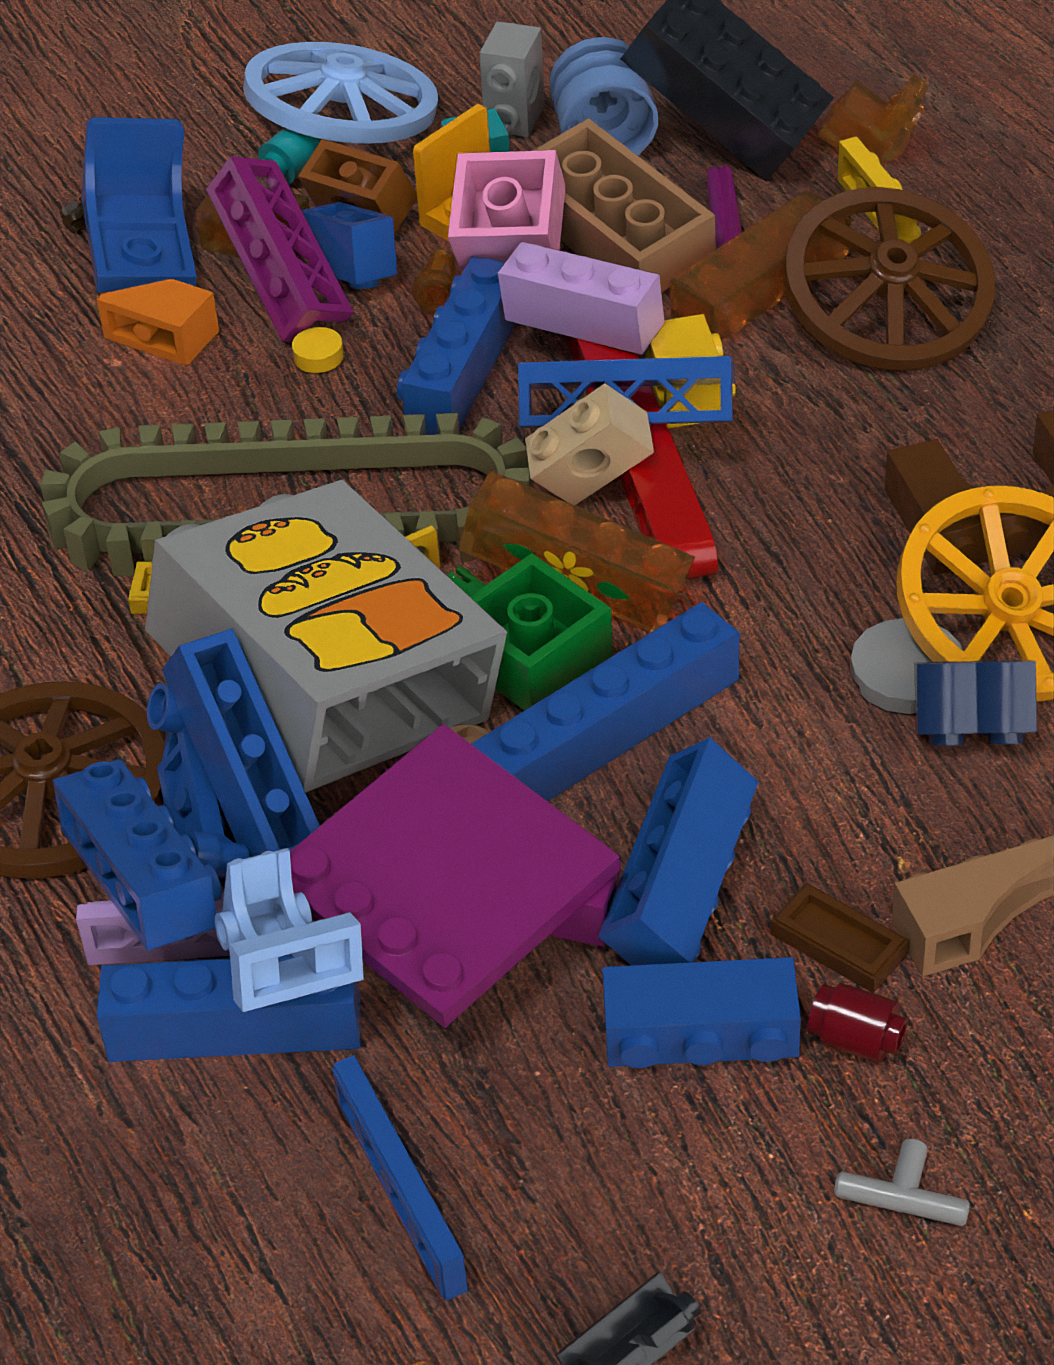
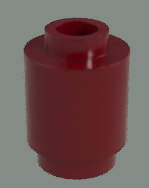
[807,983,908,1063]

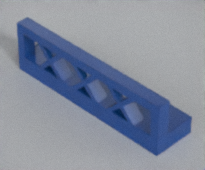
[518,356,735,428]

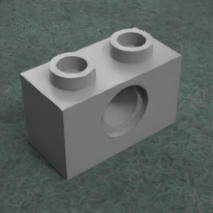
[479,21,545,137]

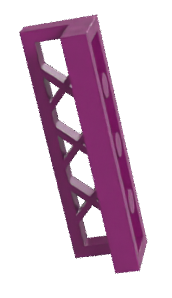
[206,156,354,342]

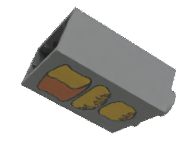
[145,479,507,793]

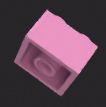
[448,150,566,271]

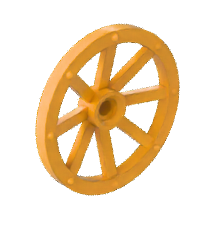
[896,486,1054,702]

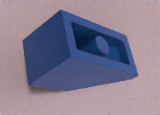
[301,202,397,289]

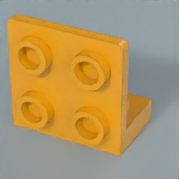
[413,104,490,242]

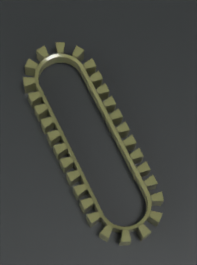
[40,413,533,576]

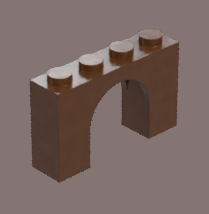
[885,410,1054,575]

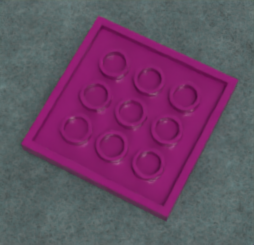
[290,724,621,1028]

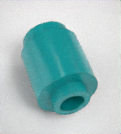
[258,127,325,185]

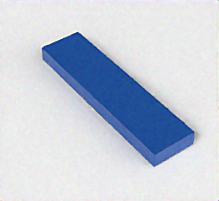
[332,1055,468,1301]

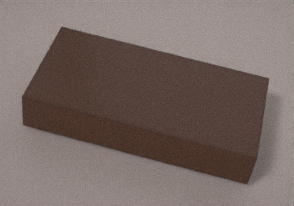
[770,882,909,993]

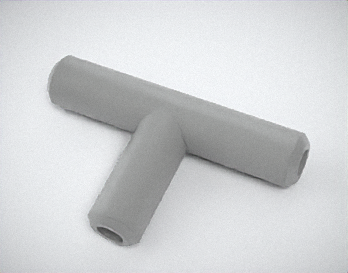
[834,1138,970,1226]

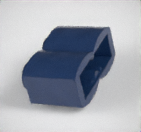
[914,660,1037,745]

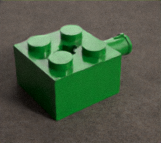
[448,553,613,711]

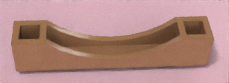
[892,835,1054,977]

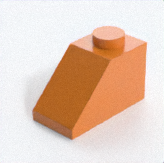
[96,279,219,366]

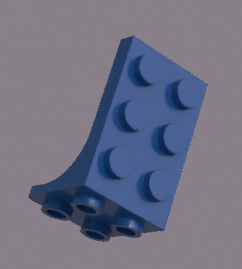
[81,117,197,292]

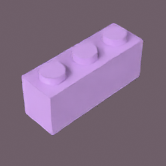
[498,242,665,355]

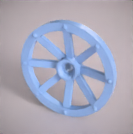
[243,42,438,144]

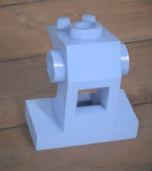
[215,848,364,1012]

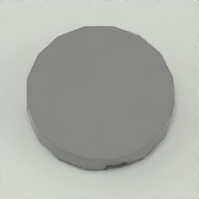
[850,618,962,714]

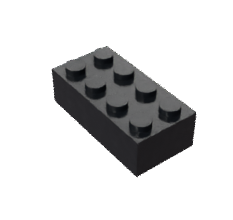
[620,0,834,182]

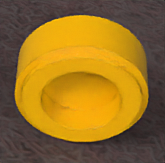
[292,327,344,373]

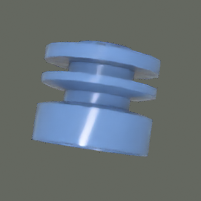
[549,37,658,155]

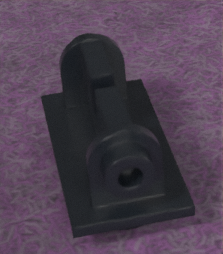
[555,1272,701,1365]

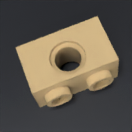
[525,383,654,506]

